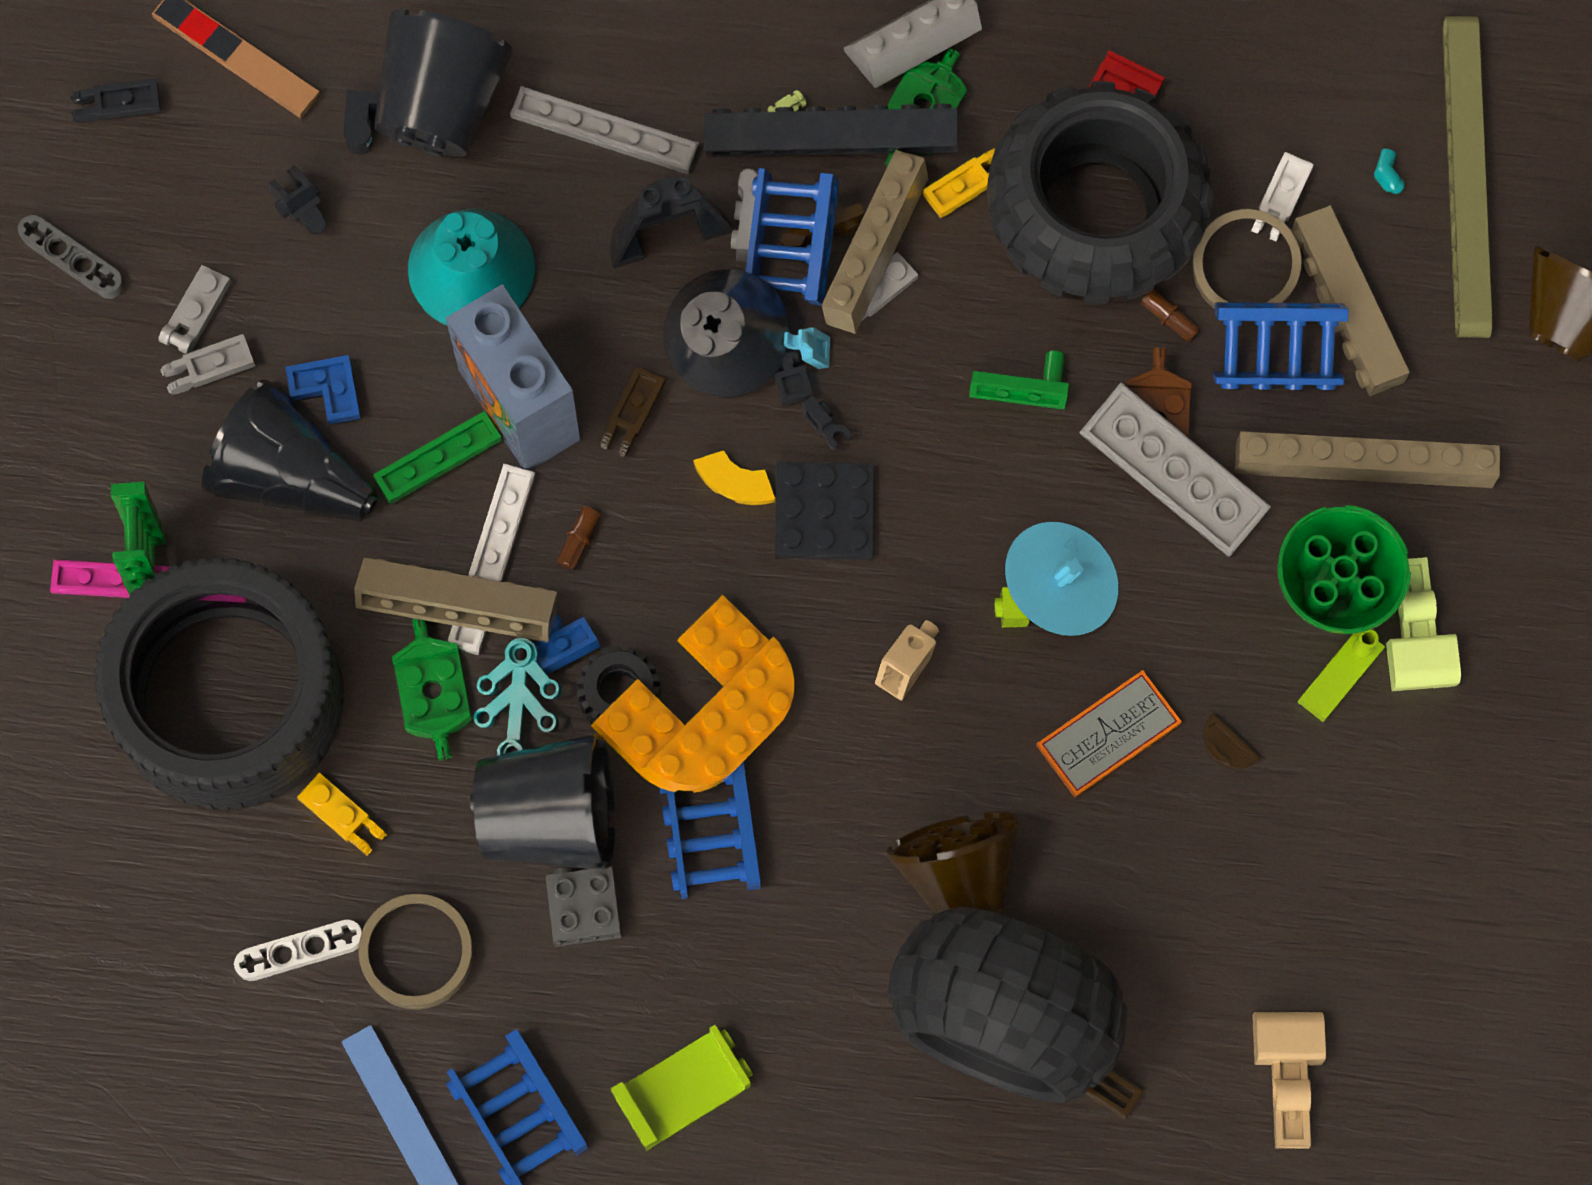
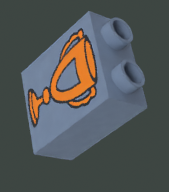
[446,284,580,471]

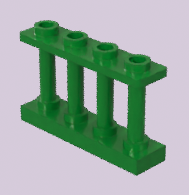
[111,482,166,596]

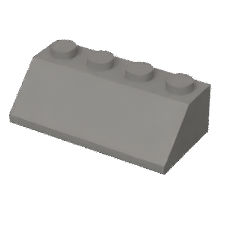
[843,0,982,88]

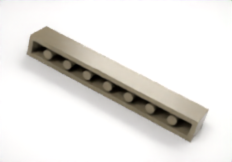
[1235,431,1500,488]

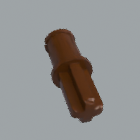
[1140,288,1199,342]
[557,506,601,570]

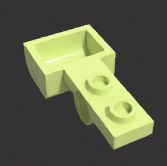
[1386,557,1461,691]

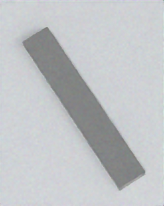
[510,86,699,174]

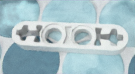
[234,920,362,981]

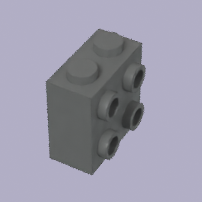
[545,867,621,947]

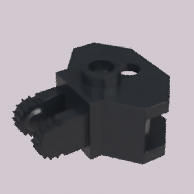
[266,165,327,235]

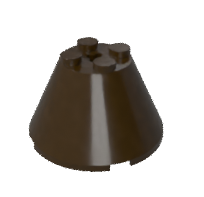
[1528,246,1592,362]
[887,812,1019,915]

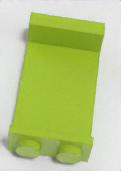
[611,1025,753,1151]

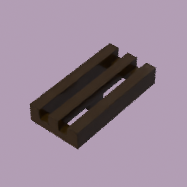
[1085,1070,1144,1120]

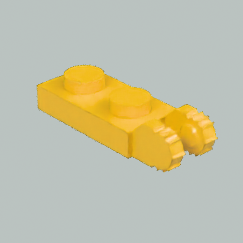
[923,148,995,219]
[297,773,387,855]

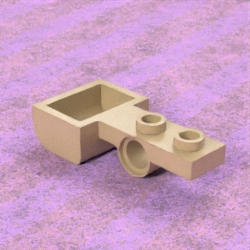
[1252,1012,1326,1149]

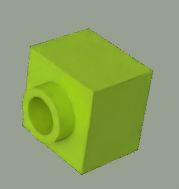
[995,587,1030,628]

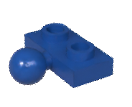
[534,613,600,675]

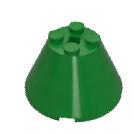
[1277,505,1411,634]

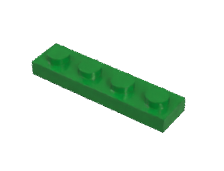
[373,411,502,505]

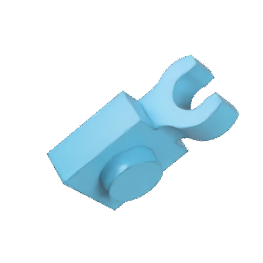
[784,327,830,369]

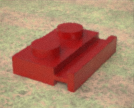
[1088,50,1165,96]

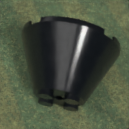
[663,269,790,397]

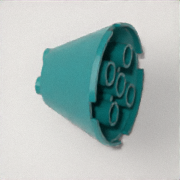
[408,209,535,325]

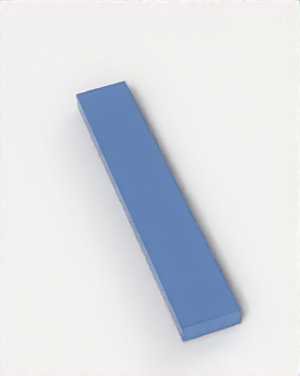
[341,1025,458,1185]

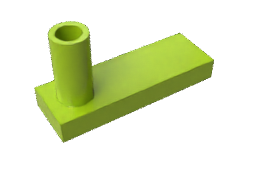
[1298,629,1385,723]

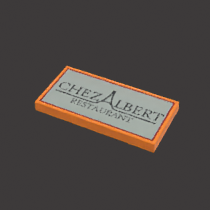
[1036,670,1182,798]

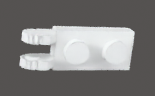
[1252,152,1314,241]

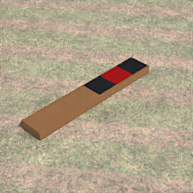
[152,0,321,119]

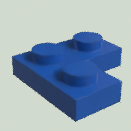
[285,355,361,425]

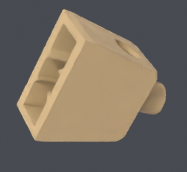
[874,620,939,701]

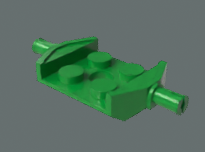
[884,48,967,167]
[392,618,472,760]

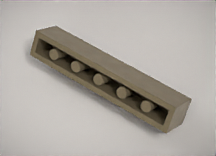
[822,150,928,334]
[1291,205,1410,397]
[354,558,557,642]

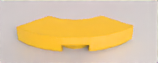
[693,450,775,505]

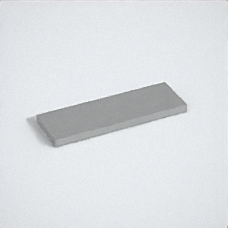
[1079,383,1271,557]

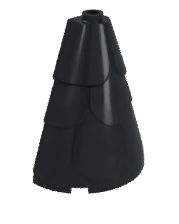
[202,379,378,521]

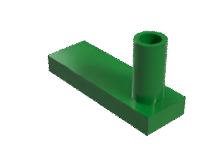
[969,351,1069,410]

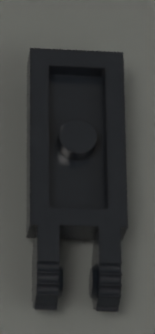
[70,79,161,122]

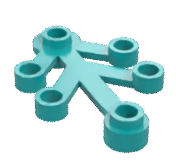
[474,638,562,756]

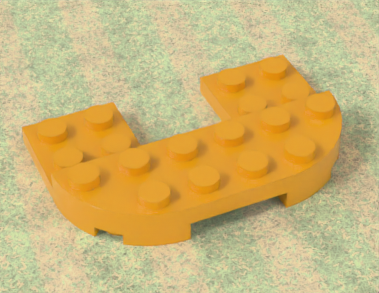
[591,595,794,793]

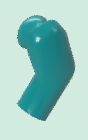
[1374,149,1404,194]

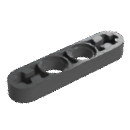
[18,215,124,299]

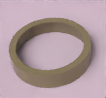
[1193,209,1301,309]
[358,894,474,1010]

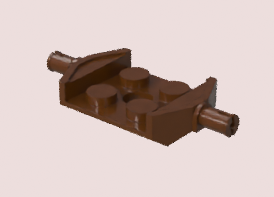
[1126,347,1192,438]

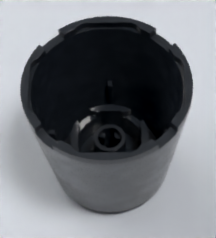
[374,9,513,157]
[470,734,615,869]

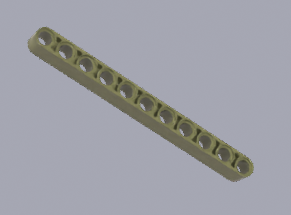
[1443,16,1492,338]

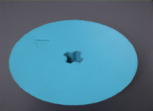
[1005,522,1118,636]

